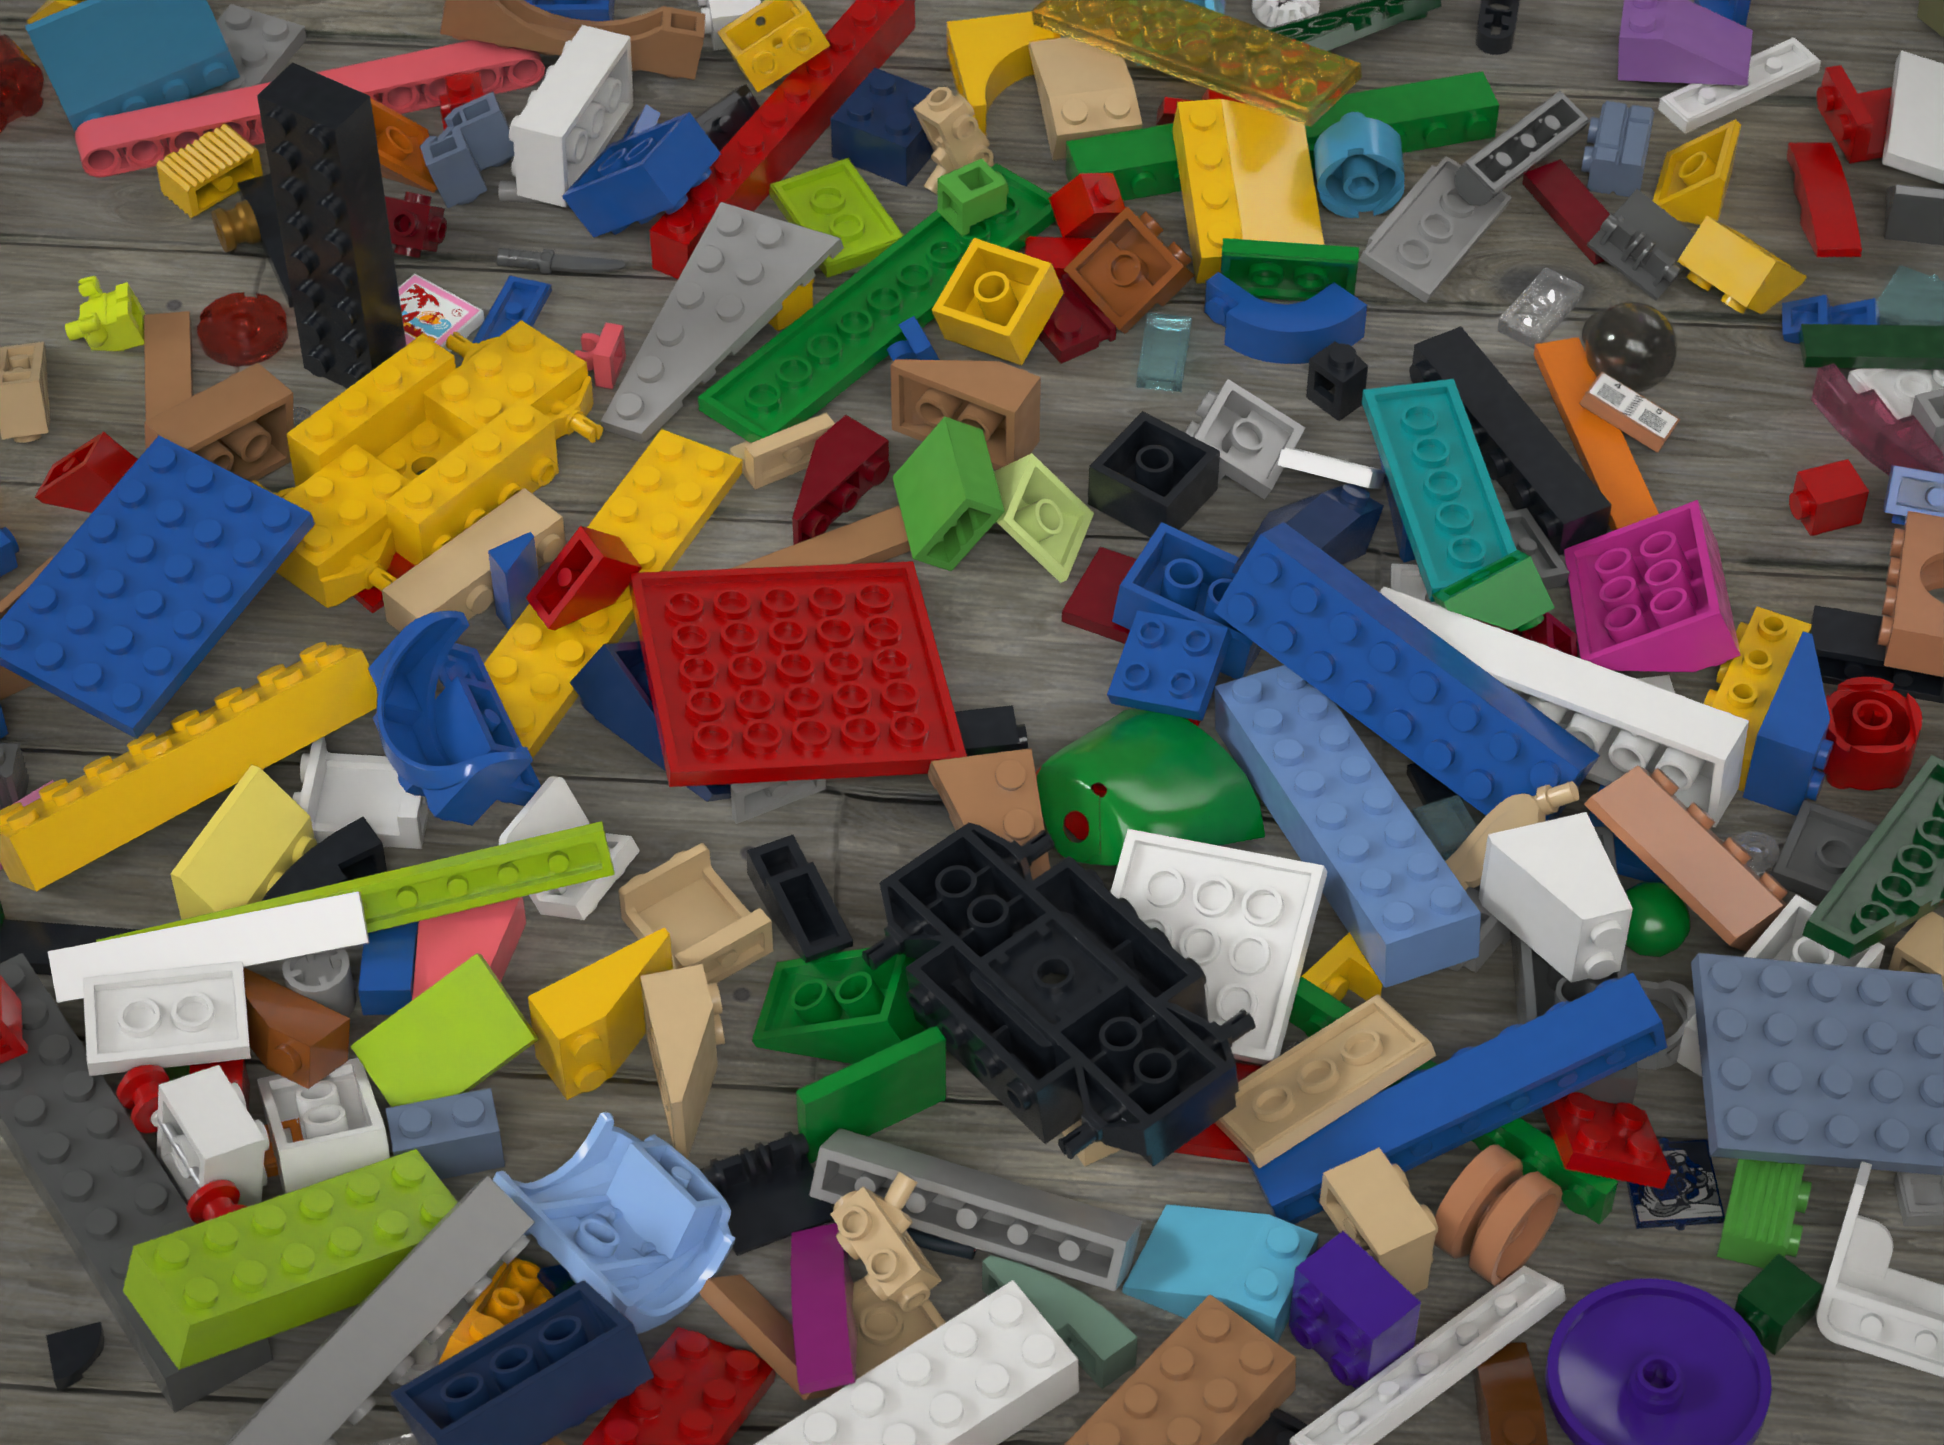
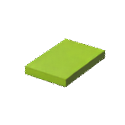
[769,158,904,278]
[350,953,539,1107]

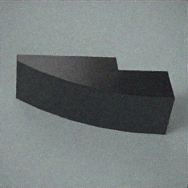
[262,816,387,901]
[747,835,853,963]

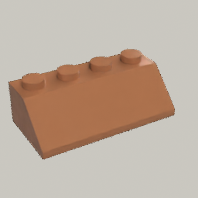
[1584,766,1789,952]

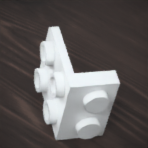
[499,776,640,920]

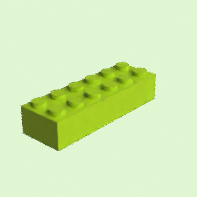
[123,1149,458,1370]

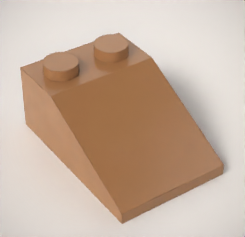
[891,359,1041,470]

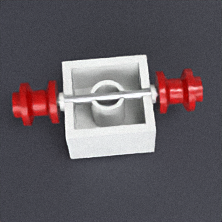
[116,1065,270,1224]

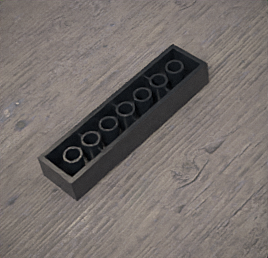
[257,62,406,389]

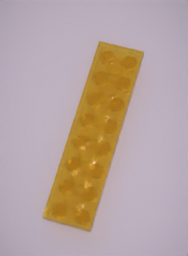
[1031,0,1362,127]

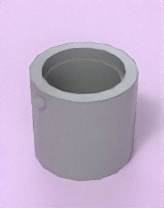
[282,948,358,1017]

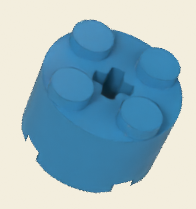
[1314,112,1405,218]

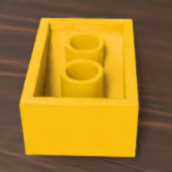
[528,927,673,1100]

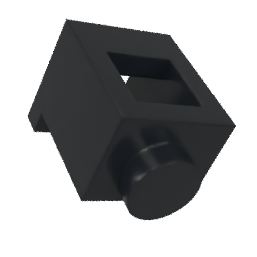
[1306,341,1368,421]

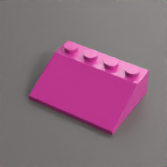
[1564,500,1741,672]

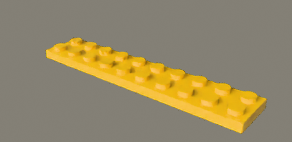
[484,429,743,759]

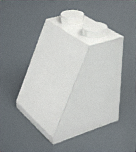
[1478,812,1633,983]

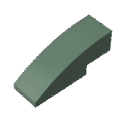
[982,1255,1138,1389]

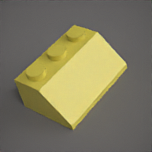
[170,765,317,920]

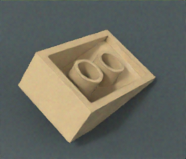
[1029,31,1143,160]
[640,964,725,1159]

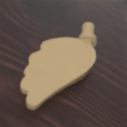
[1445,781,1579,890]

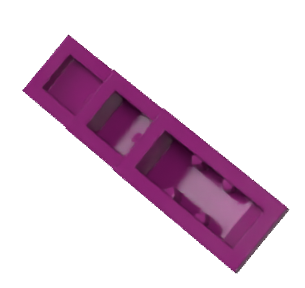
[791,1223,858,1395]

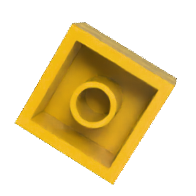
[932,238,1064,365]

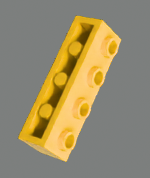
[1704,606,1812,792]

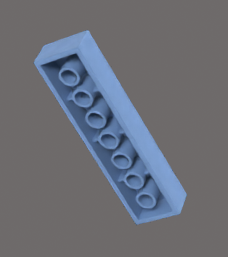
[1215,665,1481,988]

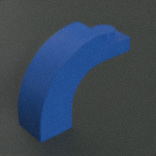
[1204,272,1367,364]

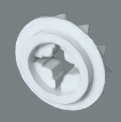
[1252,0,1320,27]

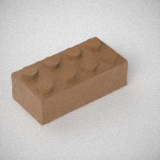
[1064,1294,1296,1445]

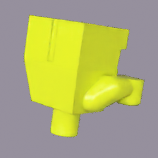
[65,276,145,351]

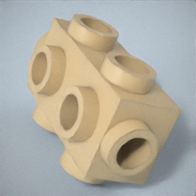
[913,87,994,195]
[830,1172,942,1312]

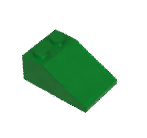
[752,947,924,1064]

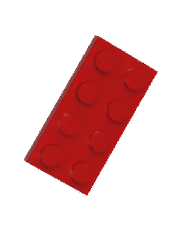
[582,1327,776,1445]

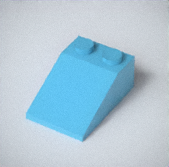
[1122,1204,1318,1343]

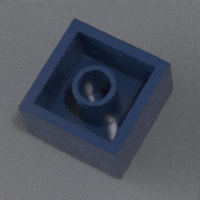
[831,68,934,187]

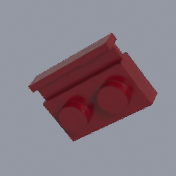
[1038,273,1116,364]

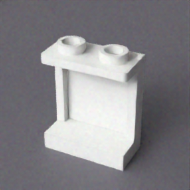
[292,737,429,849]

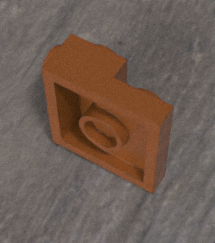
[1063,206,1195,334]

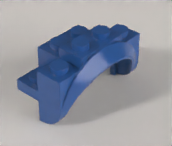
[368,611,541,826]

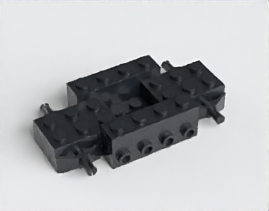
[862,823,1256,1167]

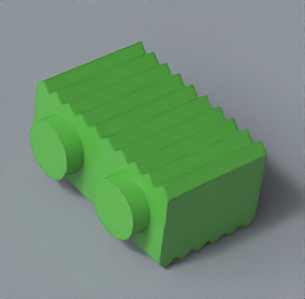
[1717,1159,1812,1268]

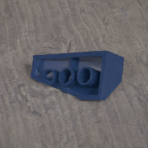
[1232,484,1384,574]
[570,641,732,802]

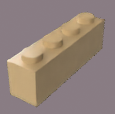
[382,488,566,632]

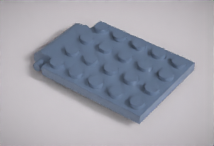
[1691,953,1944,1175]

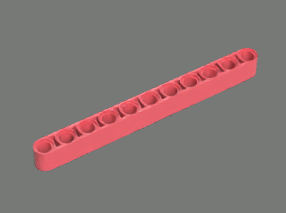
[75,40,545,177]

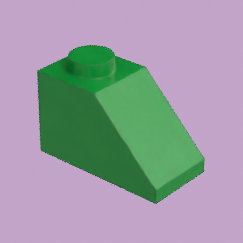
[1432,550,1555,631]

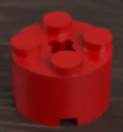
[1823,677,1923,791]

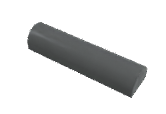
[1455,91,1590,206]

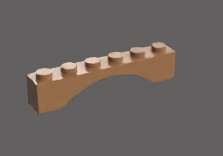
[440,0,705,80]

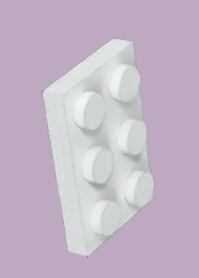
[83,961,251,1076]

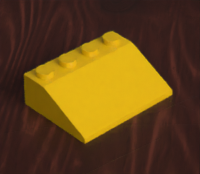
[1172,99,1324,284]

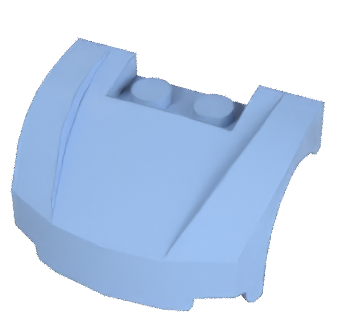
[493,1112,736,1334]

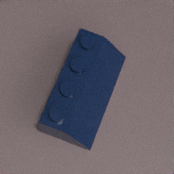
[390,1280,654,1445]

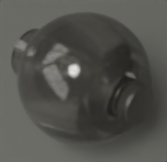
[1582,302,1677,392]

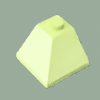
[994,453,1094,583]

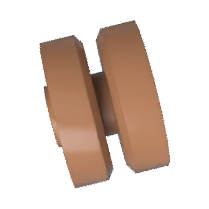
[1434,1145,1563,1286]

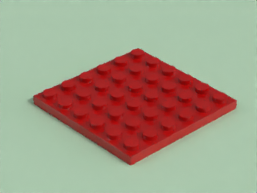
[629,561,967,787]

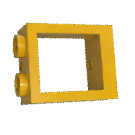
[717,0,830,93]

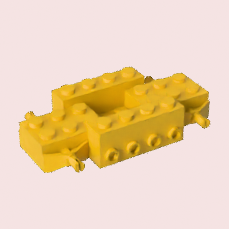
[251,320,603,608]

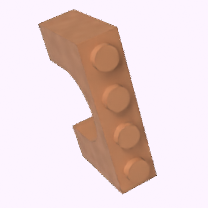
[1877,511,1944,677]

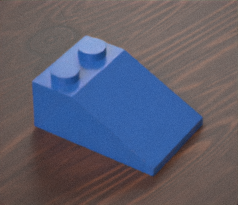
[1743,631,1834,816]

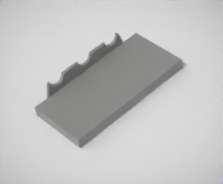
[1359,156,1512,303]

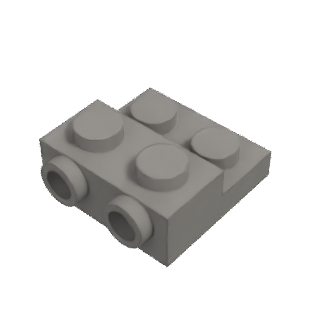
[1184,379,1305,500]

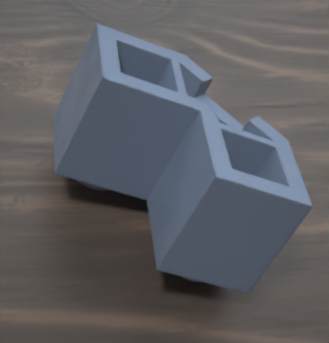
[420,92,514,208]

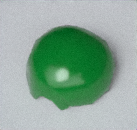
[1625,882,1691,957]

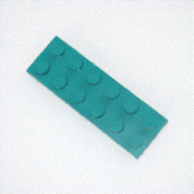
[1362,379,1517,602]

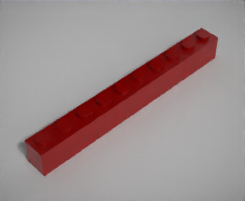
[649,0,915,279]

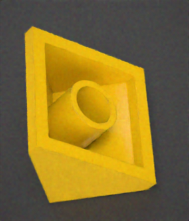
[1652,119,1741,225]

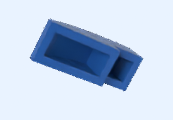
[358,921,419,1015]

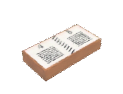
[1579,371,1680,453]

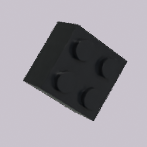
[1088,411,1220,538]

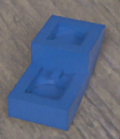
[1782,294,1880,344]

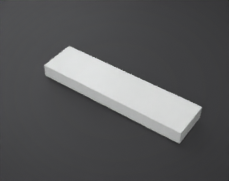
[1658,37,1821,134]

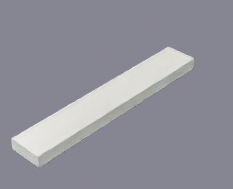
[48,891,370,1003]
[1289,1266,1566,1445]

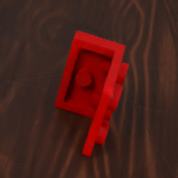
[1816,65,1892,164]

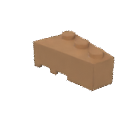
[927,748,1050,880]

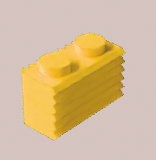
[156,123,263,218]

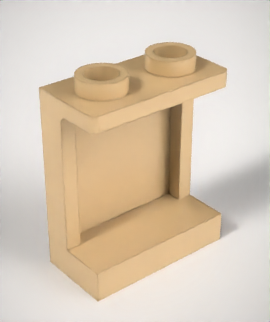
[619,843,773,984]

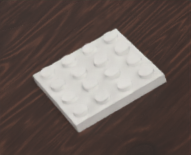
[1111,829,1328,1065]

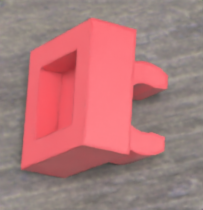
[574,322,626,389]

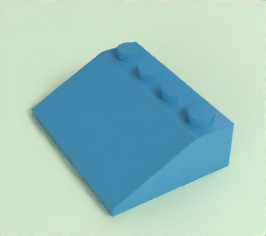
[25,0,240,132]

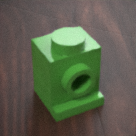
[937,158,1009,236]

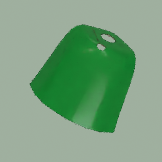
[1036,708,1265,866]

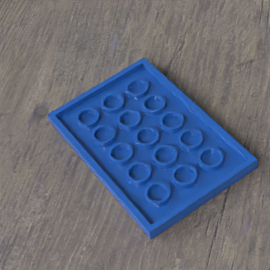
[0,435,315,739]

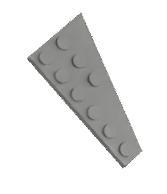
[601,202,844,443]

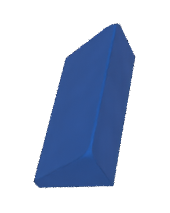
[488,532,539,631]

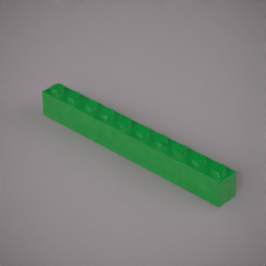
[1065,71,1499,201]

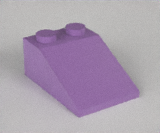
[1618,0,1753,86]

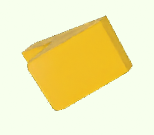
[1302,932,1382,1001]

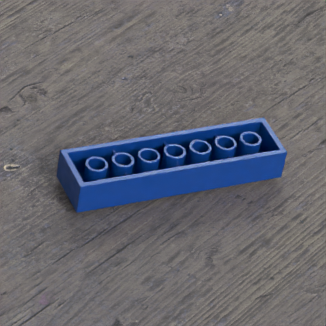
[1213,522,1600,821]

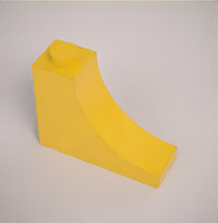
[947,10,1061,136]

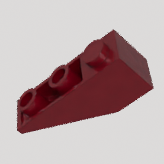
[792,415,890,545]

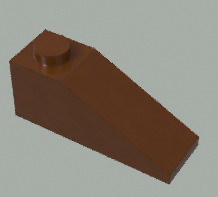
[1473,1342,1548,1445]

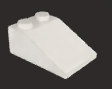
[257,1058,390,1194]

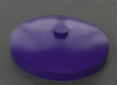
[1545,1278,1772,1445]

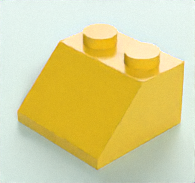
[1677,216,1807,314]

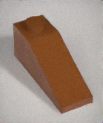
[243,967,350,1089]

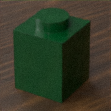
[1734,1254,1823,1355]

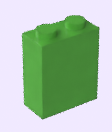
[892,416,1005,571]

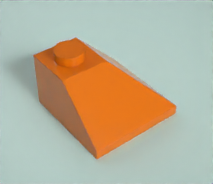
[371,98,438,193]

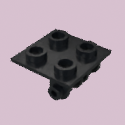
[699,1131,834,1256]

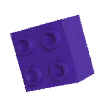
[1288,1231,1421,1390]

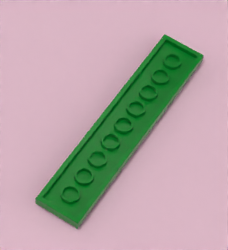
[698,163,1056,443]

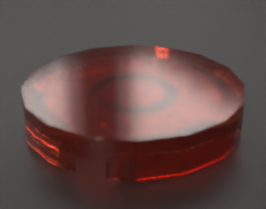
[197,292,288,367]

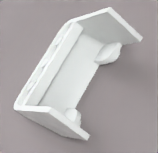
[1817,1161,1944,1377]

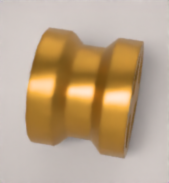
[211,200,261,253]

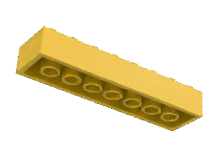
[0,642,378,892]

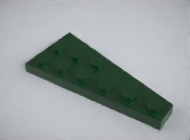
[1193,0,1442,84]

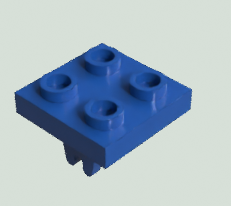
[1107,610,1232,721]

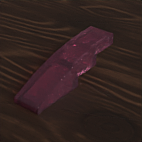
[1811,363,1944,476]

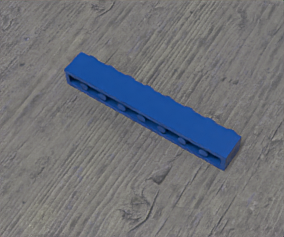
[1247,973,1668,1224]

